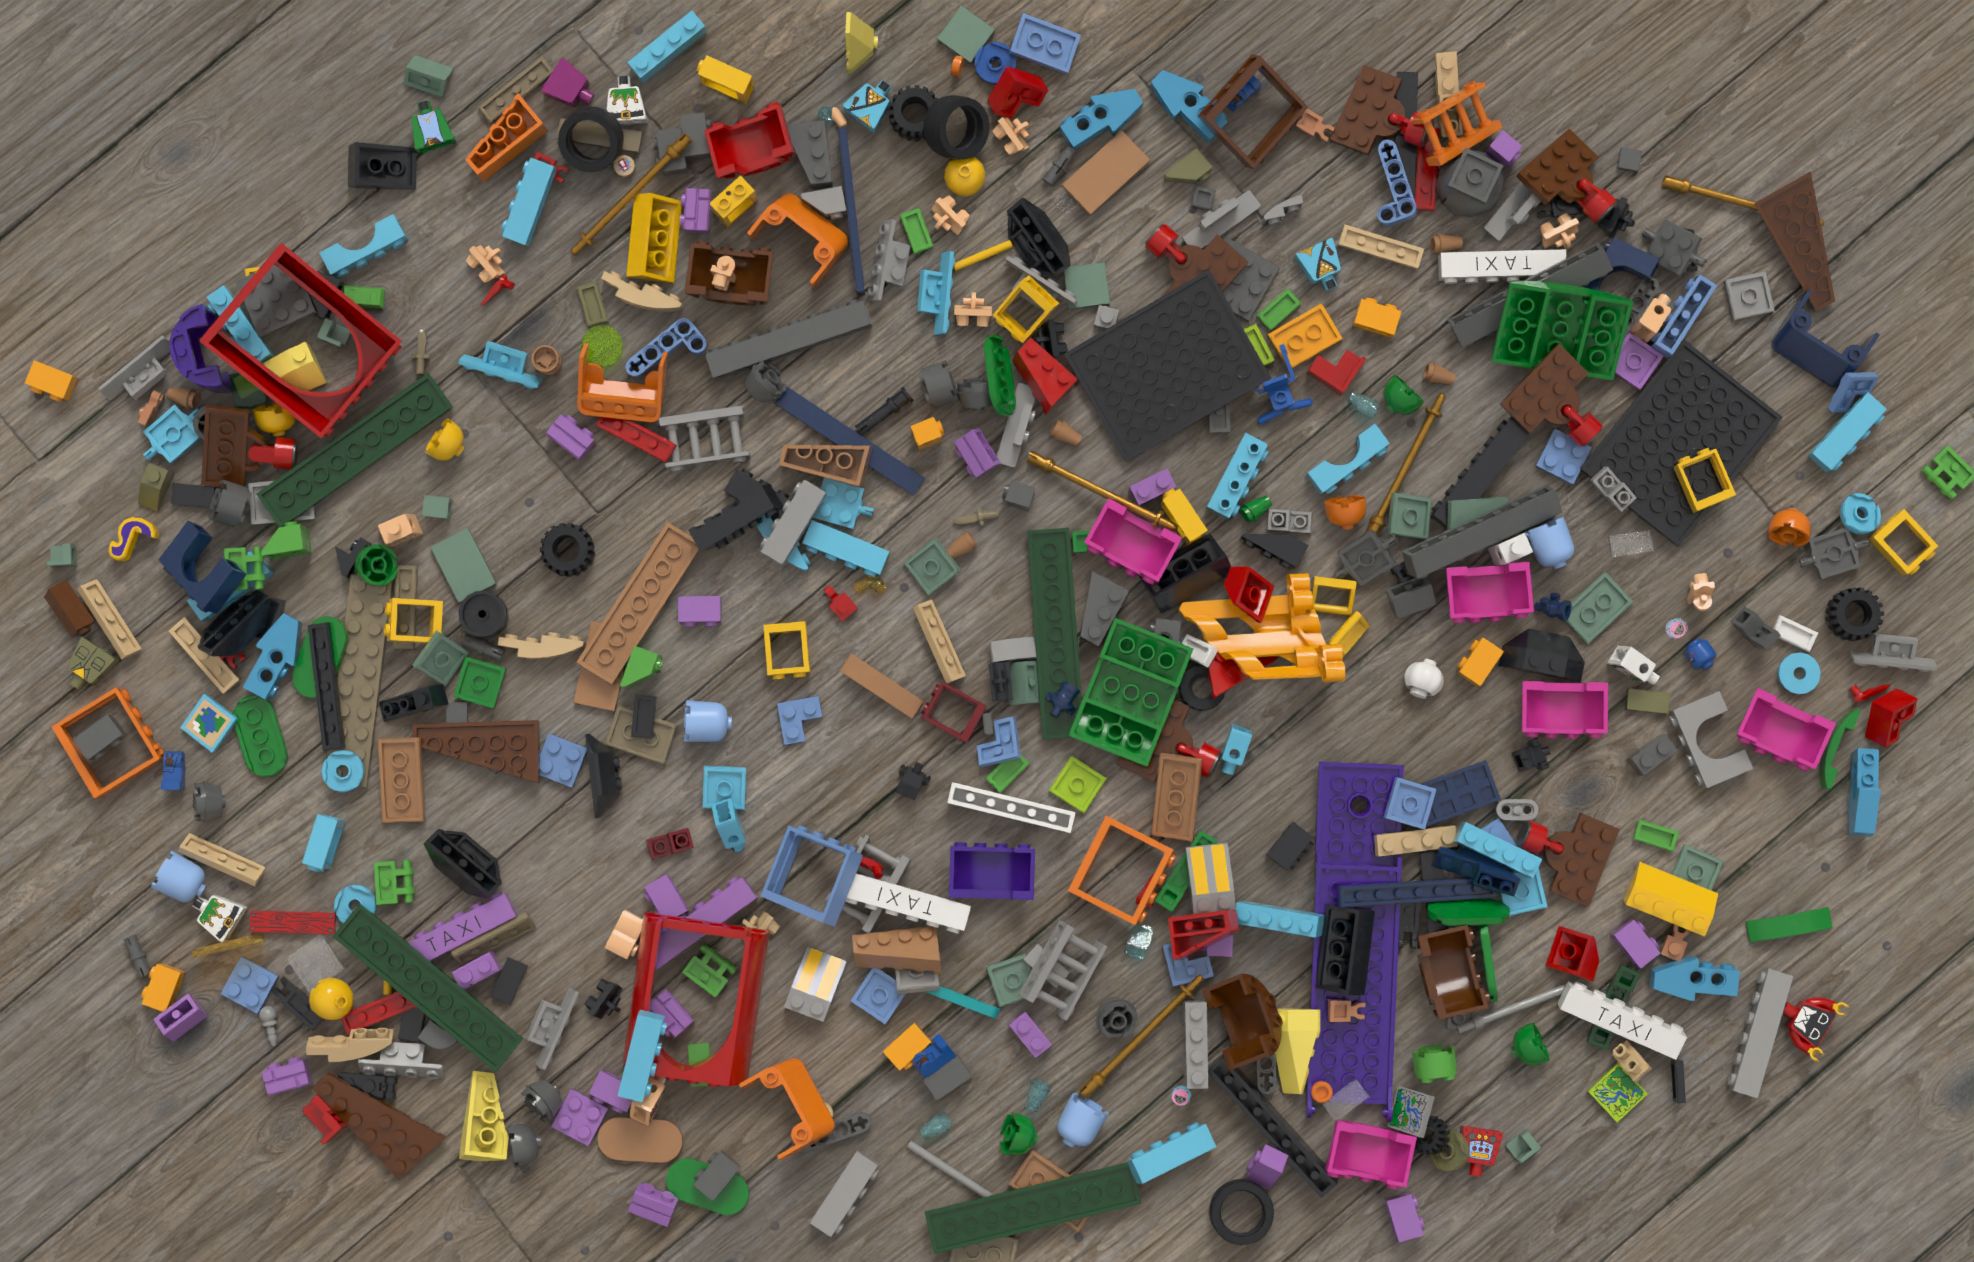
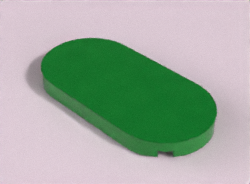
[984,334,1016,417]
[293,616,349,698]
[232,695,288,777]
[1427,898,1510,926]
[1479,925,1498,1003]
[666,1158,749,1215]

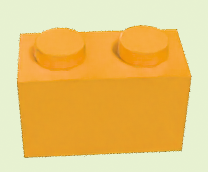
[1352,298,1402,338]
[24,360,78,403]
[910,417,944,451]
[1457,637,1504,687]
[141,963,185,1012]
[883,1022,931,1071]

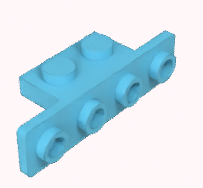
[917,251,955,336]
[458,341,543,389]

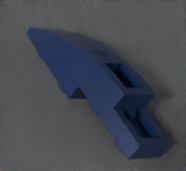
[1433,846,1520,897]

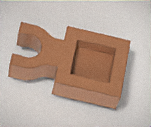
[1295,109,1335,143]
[138,390,165,427]
[1660,924,1690,961]
[1327,999,1365,1022]

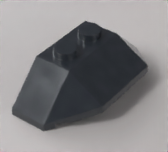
[1007,198,1071,278]
[198,590,271,657]
[1498,629,1585,683]
[585,734,623,818]
[424,829,502,899]

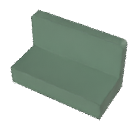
[404,55,453,97]
[1009,661,1040,706]

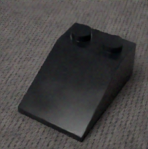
[348,142,417,190]

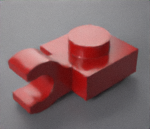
[824,585,858,622]

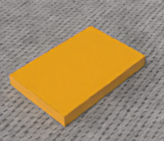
[1267,303,1343,369]

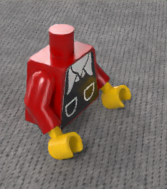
[1782,997,1849,1063]

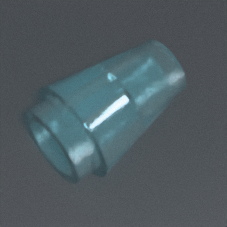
[1347,391,1380,419]
[1025,1078,1050,1112]
[919,1112,952,1139]

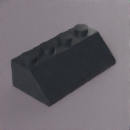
[1139,533,1231,614]
[1316,904,1375,995]

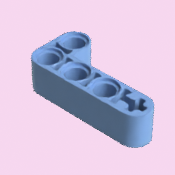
[1377,140,1417,227]
[625,318,708,379]

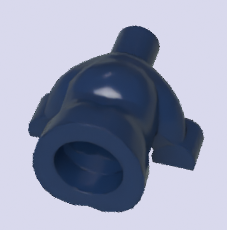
[1534,592,1572,621]
[1045,681,1080,717]

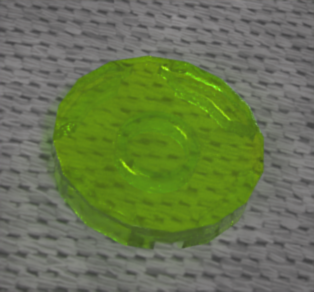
[581,325,623,367]

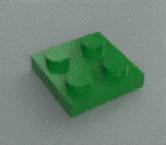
[453,656,507,709]

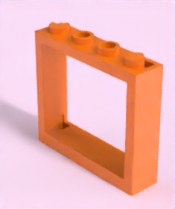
[52,687,164,799]
[1068,816,1176,926]

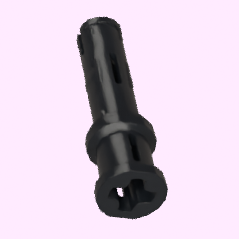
[855,387,914,436]

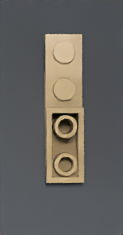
[1435,51,1463,137]
[601,271,684,312]
[498,632,586,659]
[306,1028,394,1062]

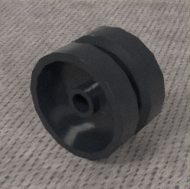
[459,591,509,639]

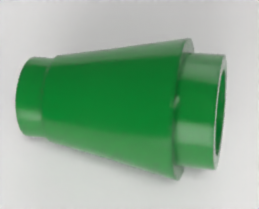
[1240,495,1272,523]

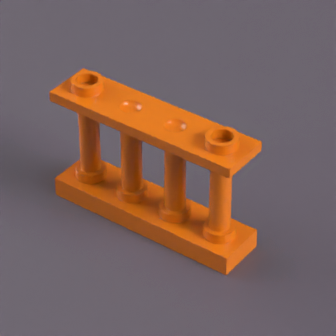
[1411,81,1502,166]

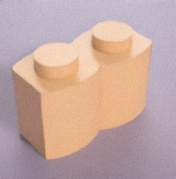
[605,909,643,959]

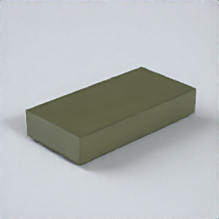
[577,281,609,328]
[1625,688,1671,714]

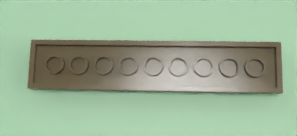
[327,574,394,787]

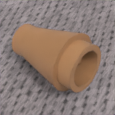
[1430,234,1463,254]
[1423,362,1456,386]
[167,387,200,409]
[1050,420,1082,446]
[946,532,977,559]

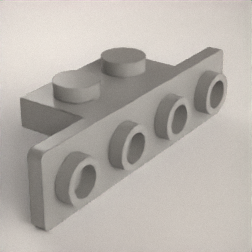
[1483,181,1541,241]
[1183,190,1261,249]
[868,219,910,302]
[1005,256,1078,312]
[98,336,170,400]
[997,383,1035,468]
[1849,634,1937,672]
[525,987,579,1071]
[358,1042,445,1079]

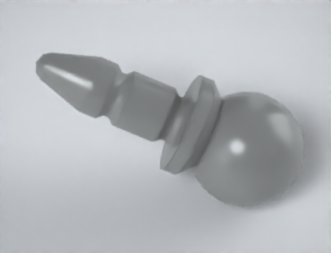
[259,1006,277,1047]

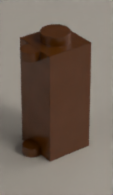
[44,580,94,638]

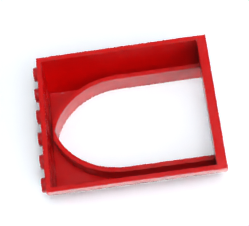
[199,243,402,438]
[623,912,770,1087]

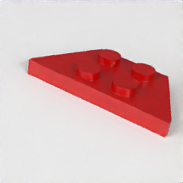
[1208,634,1278,699]

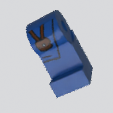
[1227,75,1262,112]
[161,751,186,790]
[912,1034,956,1077]

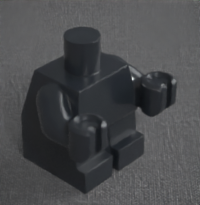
[1511,738,1550,772]
[895,762,931,801]

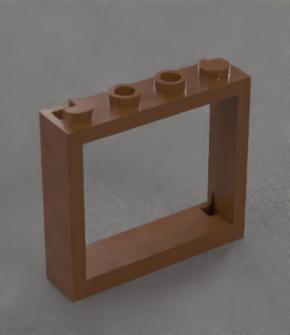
[1197,54,1308,169]

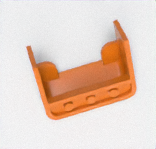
[747,193,849,290]
[577,343,668,422]
[739,1058,835,1161]

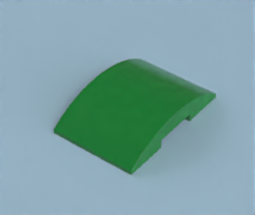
[1491,281,1633,380]
[1068,618,1194,767]

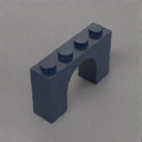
[1584,237,1659,291]
[159,521,247,614]

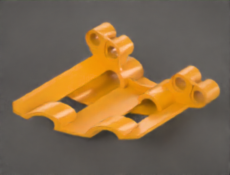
[1178,573,1345,683]

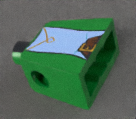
[412,101,457,154]

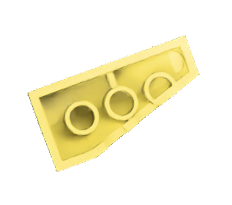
[845,12,878,74]
[233,342,327,399]
[1275,1008,1320,1094]
[459,1071,509,1161]

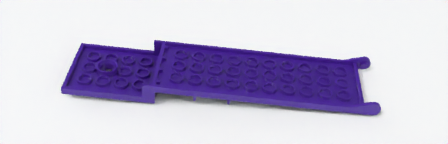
[1306,761,1404,1121]

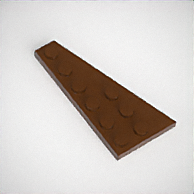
[1754,171,1835,312]
[413,720,540,784]
[312,1072,446,1180]

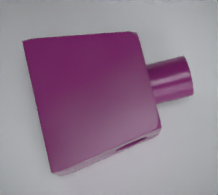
[541,58,595,107]

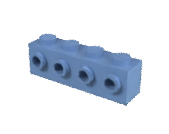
[1650,274,1717,358]

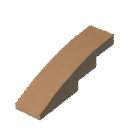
[839,653,923,719]

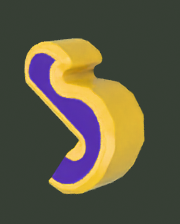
[109,517,160,562]

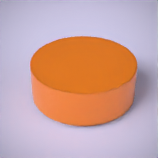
[951,56,964,78]
[1311,1081,1333,1103]

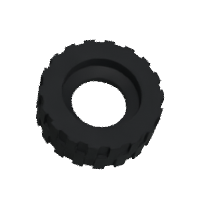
[1179,664,1225,711]

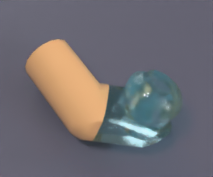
[818,106,848,128]

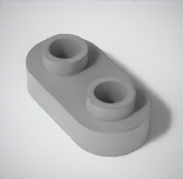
[1495,799,1538,820]

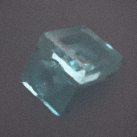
[1124,923,1154,959]

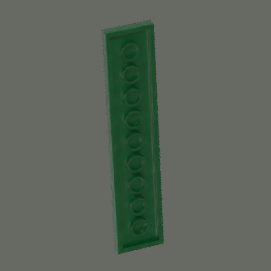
[256,373,454,527]
[1027,528,1082,740]
[332,904,524,1072]
[925,1162,1141,1254]

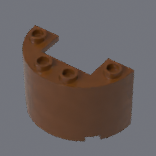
[684,241,774,306]
[1416,925,1490,1020]
[1201,974,1283,1071]

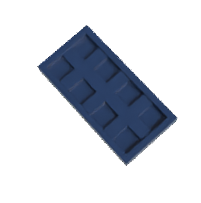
[1421,760,1501,827]

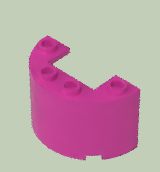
[1084,498,1182,585]
[1445,562,1534,623]
[1522,681,1608,739]
[1736,688,1836,772]
[1325,1119,1417,1190]

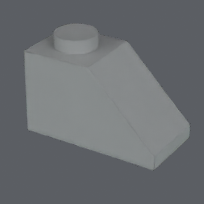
[801,186,847,220]

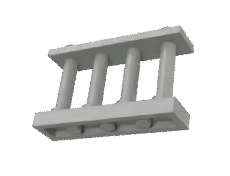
[659,406,750,472]
[824,835,910,933]
[1019,920,1108,1021]

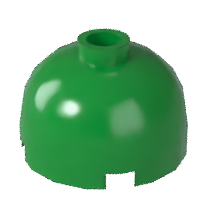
[1383,375,1424,415]
[354,544,398,586]
[1511,1022,1550,1066]
[999,1112,1038,1156]

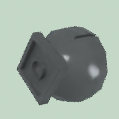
[1436,148,1503,217]

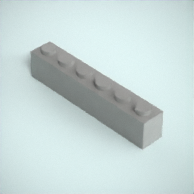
[1727,968,1793,1098]

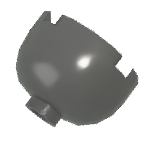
[508,1124,542,1168]

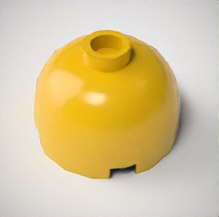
[944,157,985,197]
[253,402,296,436]
[425,418,465,461]
[309,977,354,1020]

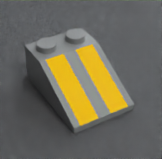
[1185,842,1236,914]
[784,946,847,1022]

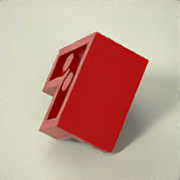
[987,66,1049,119]
[1306,350,1366,396]
[1865,688,1918,748]
[303,1094,347,1145]

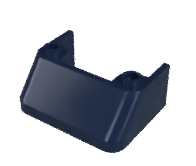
[1771,290,1880,388]

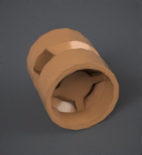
[532,345,562,376]

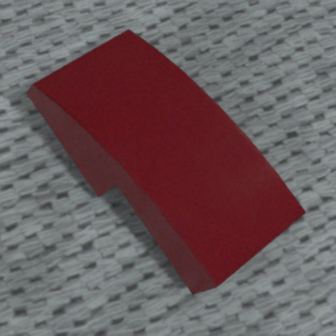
[646,828,694,860]

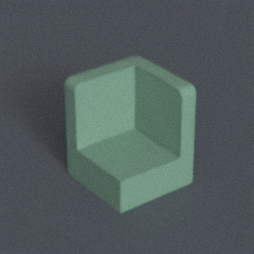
[317,318,351,350]
[422,495,453,521]
[46,543,77,567]
[1505,1129,1541,1163]

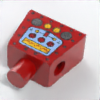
[1460,1125,1503,1176]

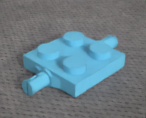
[143,404,201,464]
[813,477,874,529]

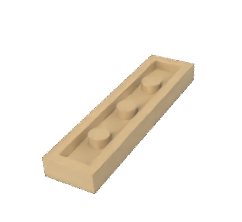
[1338,225,1424,270]
[77,579,142,659]
[913,600,966,684]
[169,617,241,694]
[1374,825,1457,857]
[178,833,266,886]

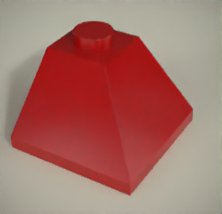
[1224,566,1274,623]
[1545,926,1600,982]

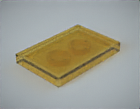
[191,934,265,958]

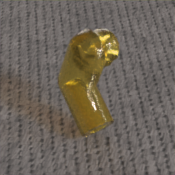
[853,576,885,594]

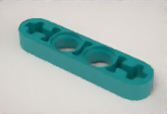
[924,985,1000,1019]

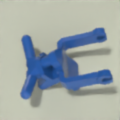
[1255,344,1313,425]

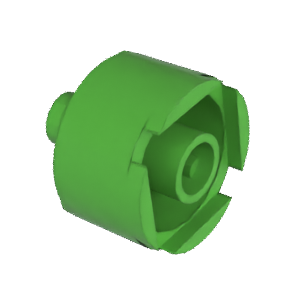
[1412,1045,1457,1083]

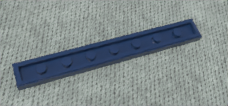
[838,127,865,295]
[775,387,925,496]
[1337,878,1497,908]

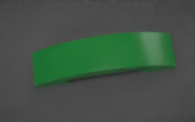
[1820,709,1860,790]
[1154,830,1218,912]
[1745,907,1833,942]

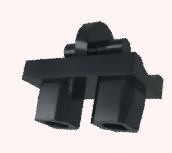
[1597,197,1635,238]
[1033,319,1068,359]
[988,662,1013,702]
[584,979,623,1019]

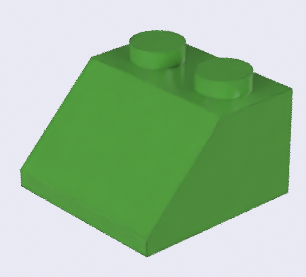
[261,521,312,560]
[620,646,664,689]

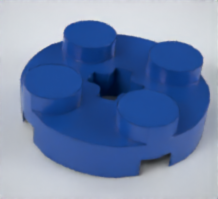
[975,42,1016,85]

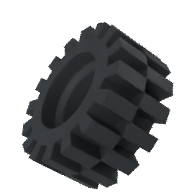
[1408,1116,1450,1154]

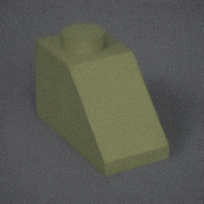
[1164,148,1212,184]
[138,463,174,512]

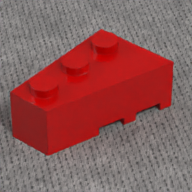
[1012,338,1077,416]
[1168,910,1239,960]

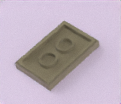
[604,705,678,765]
[949,1236,1019,1262]

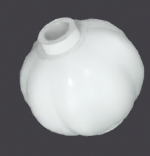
[1404,659,1444,699]

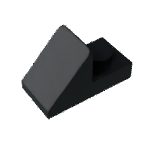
[335,537,372,579]

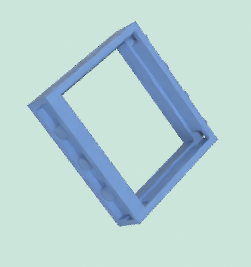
[761,825,863,927]

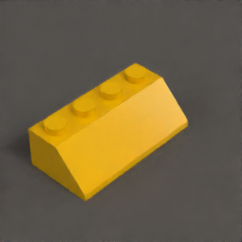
[626,193,682,283]
[1623,861,1718,936]

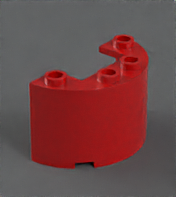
[704,102,795,179]

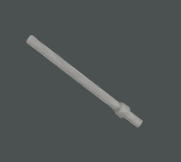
[1456,981,1574,1034]
[907,1140,994,1197]

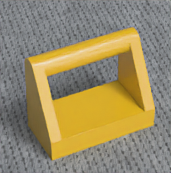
[1311,576,1357,616]
[1326,611,1369,657]

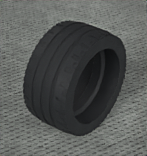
[923,95,990,159]
[558,106,624,172]
[1209,1179,1274,1245]

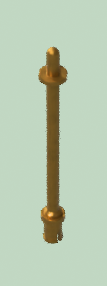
[571,132,693,255]
[1661,175,1824,227]
[1365,393,1445,535]
[1027,450,1178,531]
[1078,975,1204,1099]

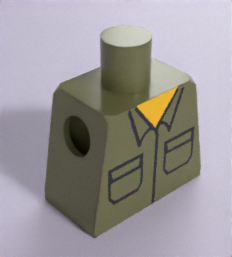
[67,637,120,690]

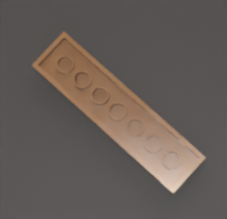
[576,522,700,686]

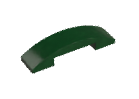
[1587,965,1641,1050]

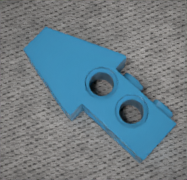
[1150,70,1228,144]
[1059,89,1143,150]
[243,613,302,700]
[1848,748,1881,837]
[1649,956,1740,1001]

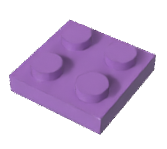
[1615,332,1664,390]
[551,1088,609,1146]

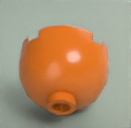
[1324,495,1367,530]
[1768,508,1811,547]

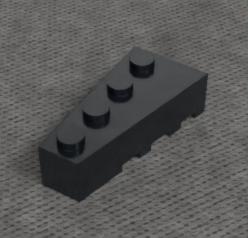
[688,484,782,552]

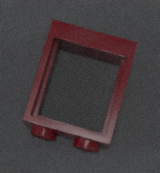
[921,682,987,743]

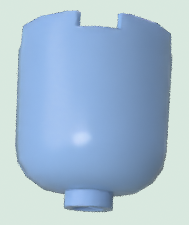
[1524,516,1575,569]
[683,700,732,742]
[151,851,206,902]
[1057,1093,1109,1147]

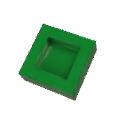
[1072,530,1091,553]

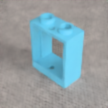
[302,814,346,872]

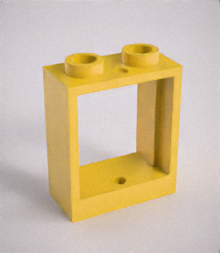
[697,55,755,104]
[709,175,758,228]
[992,276,1060,343]
[1673,448,1736,513]
[1160,488,1208,546]
[1868,509,1938,576]
[384,598,443,643]
[763,621,811,680]

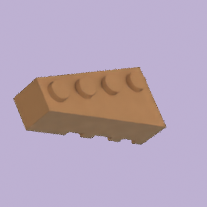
[779,445,873,487]
[852,926,942,974]

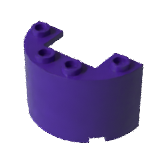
[170,304,233,393]
[949,842,1035,900]

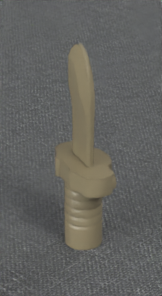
[412,329,430,375]
[953,508,999,526]

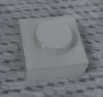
[1094,305,1119,329]

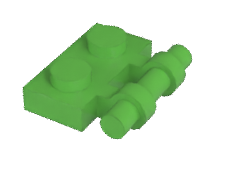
[1921,445,1974,500]
[224,547,265,591]
[374,860,415,905]
[682,944,738,998]

